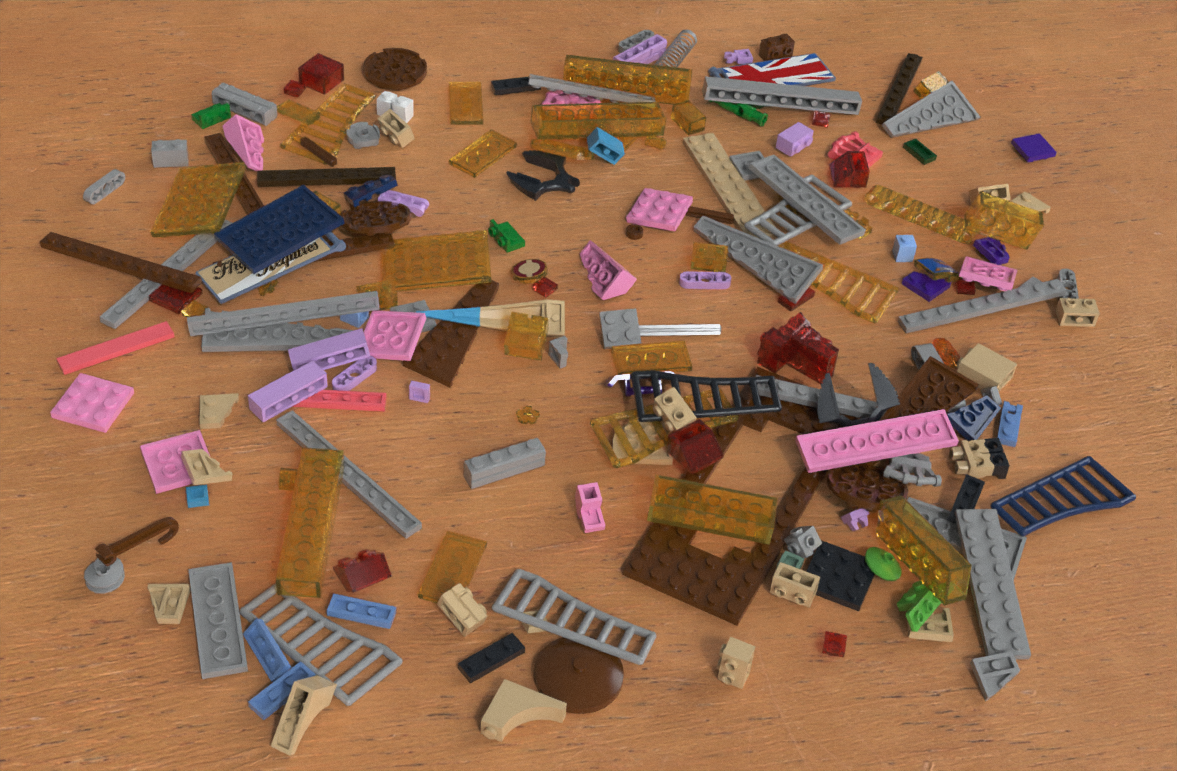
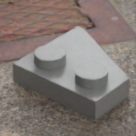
[970,651,1020,701]

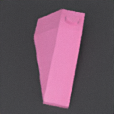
[223,114,264,171]
[580,240,637,300]

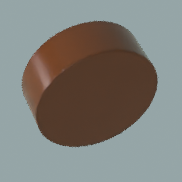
[626,224,643,240]

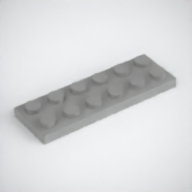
[188,562,248,679]

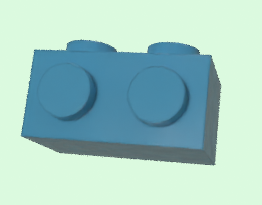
[587,127,625,165]

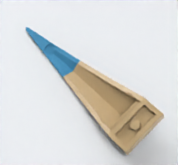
[415,299,565,338]

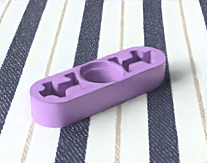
[679,271,731,289]
[332,356,377,391]

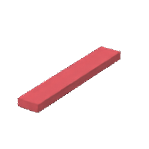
[56,321,174,375]
[292,390,387,412]

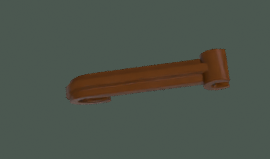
[95,517,179,566]

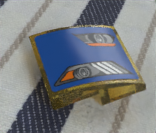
[914,258,962,283]

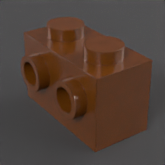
[759,34,795,61]

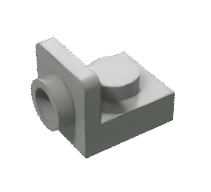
[548,336,568,369]

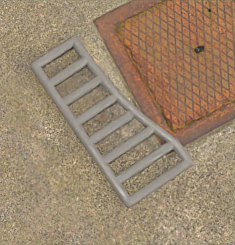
[744,175,852,246]
[492,569,657,665]
[239,583,403,706]

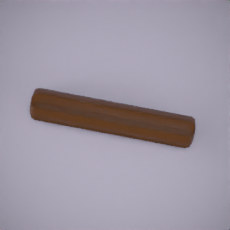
[300,136,337,167]
[685,206,734,224]

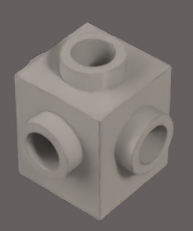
[784,526,822,558]

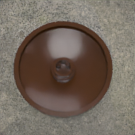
[534,636,624,714]

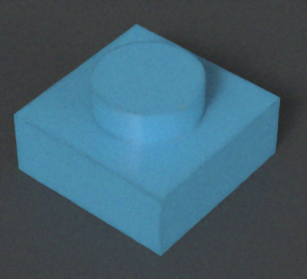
[186,485,209,508]

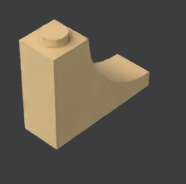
[271,675,337,756]
[481,679,567,742]

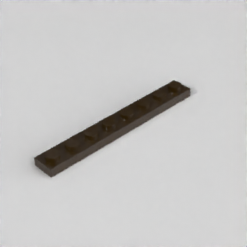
[876,53,923,125]
[257,167,396,187]

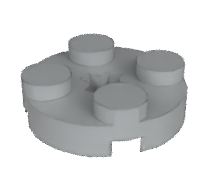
[346,122,380,149]

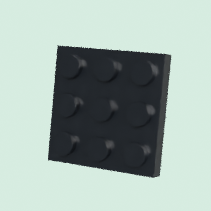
[806,540,875,611]

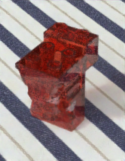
[757,312,839,384]

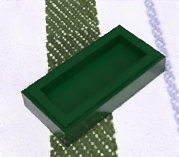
[903,138,937,165]

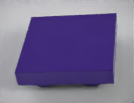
[1011,133,1057,162]

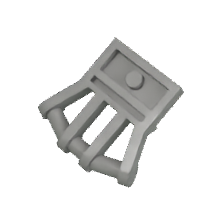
[883,453,942,487]

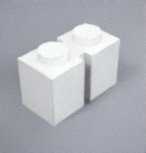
[377,91,413,123]

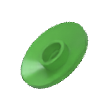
[865,547,902,581]

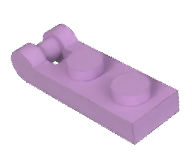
[378,190,429,217]

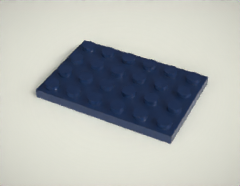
[214,185,344,274]

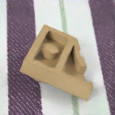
[1004,192,1051,218]
[199,393,239,429]
[181,449,233,485]
[148,584,191,624]
[907,608,954,642]

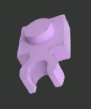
[724,49,753,64]

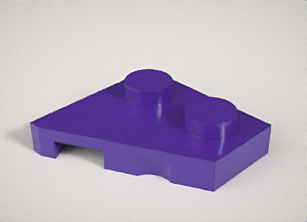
[973,235,1010,265]
[902,271,951,302]

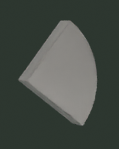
[980,386,1003,405]

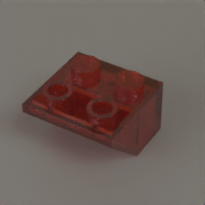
[829,151,870,188]
[668,419,724,475]
[333,549,392,593]

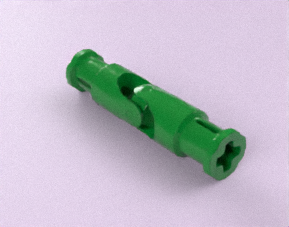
[708,100,768,127]

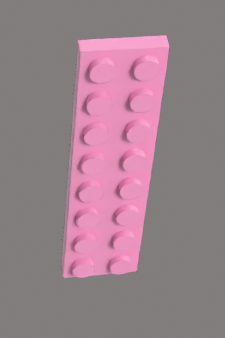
[795,409,959,473]

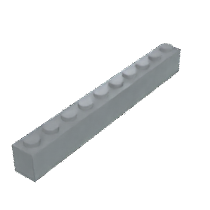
[702,76,862,115]

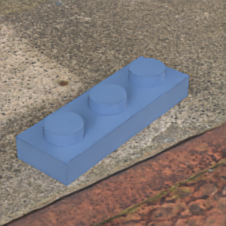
[327,594,397,629]
[243,618,291,682]
[248,661,316,720]

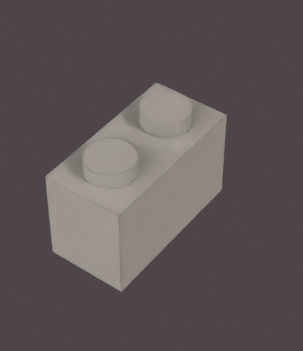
[151,139,189,168]

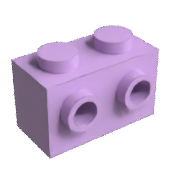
[776,122,813,157]

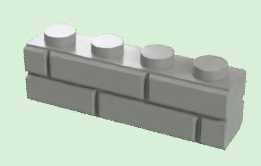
[212,83,278,126]
[463,438,546,489]

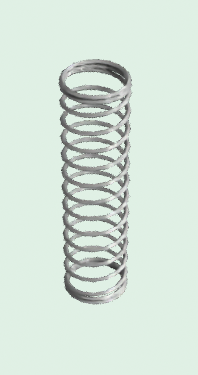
[649,30,697,85]

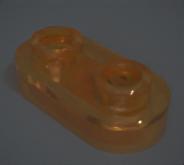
[932,338,960,368]

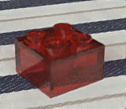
[298,53,344,95]

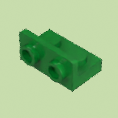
[191,103,231,129]
[488,219,525,253]

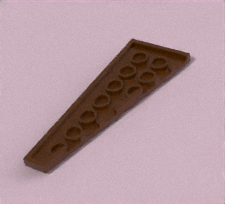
[403,276,499,388]
[859,356,979,470]

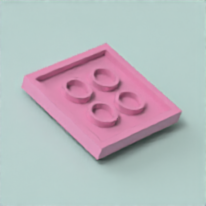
[626,188,693,231]
[959,256,1017,291]
[364,310,426,361]
[50,373,134,433]
[140,430,210,494]

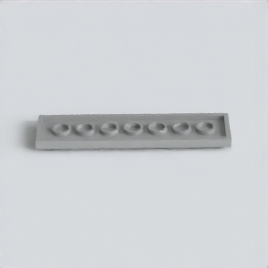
[749,155,866,245]
[955,509,1031,660]

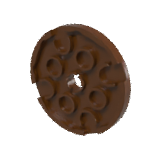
[363,48,427,91]
[340,201,411,236]
[827,464,908,512]

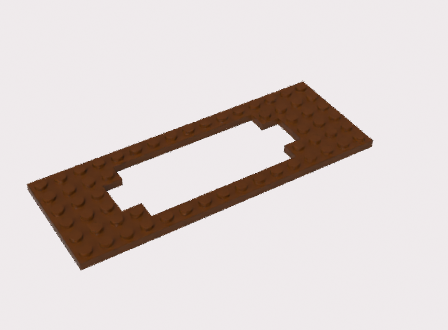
[623,366,859,626]

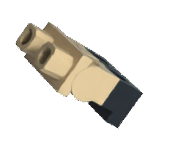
[950,438,1010,479]

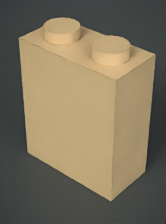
[956,343,1017,392]

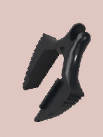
[506,150,580,201]
[817,363,900,427]

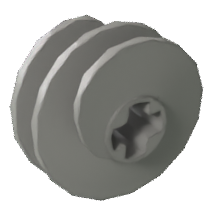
[84,558,125,594]

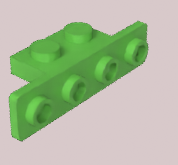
[897,572,953,632]

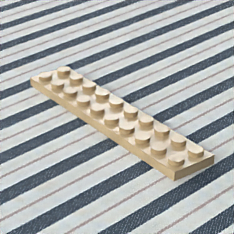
[683,133,778,240]

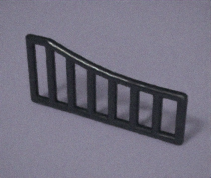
[631,370,782,422]

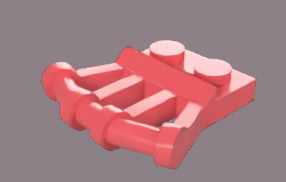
[828,131,883,172]

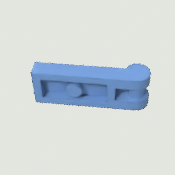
[997,401,1023,447]

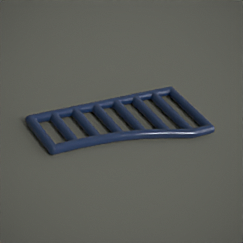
[990,456,1136,537]

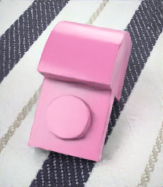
[575,482,605,533]

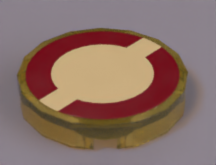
[512,259,548,284]

